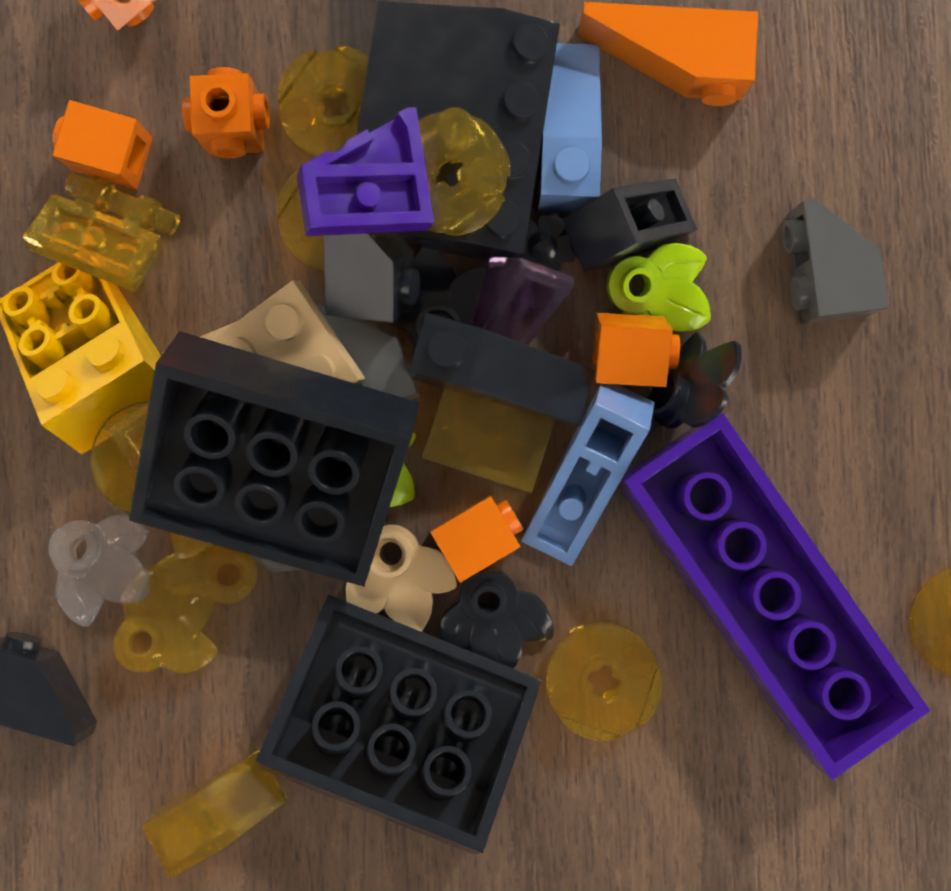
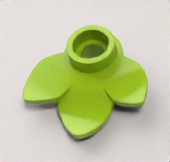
[606,243,711,332]

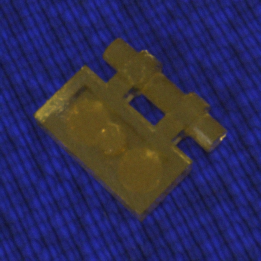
[23,173,180,292]

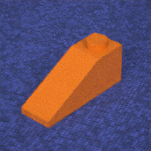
[578,2,758,106]

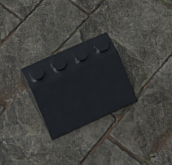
[356,1,560,265]
[129,331,420,587]
[255,595,542,854]

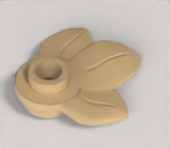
[346,525,457,632]

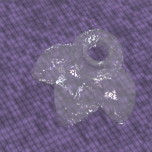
[48,515,149,627]

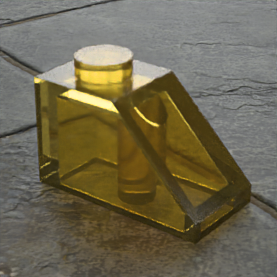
[141,749,287,879]

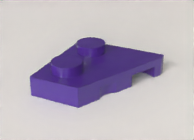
[297,107,434,236]

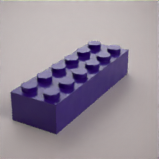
[618,413,931,780]

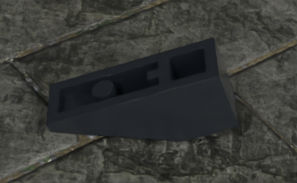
[409,313,595,426]

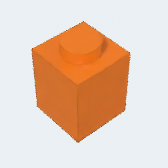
[52,100,153,190]
[591,312,680,387]
[430,495,523,583]

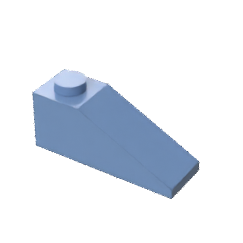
[537,43,602,213]
[521,383,655,566]

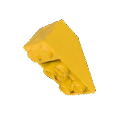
[0,243,161,455]

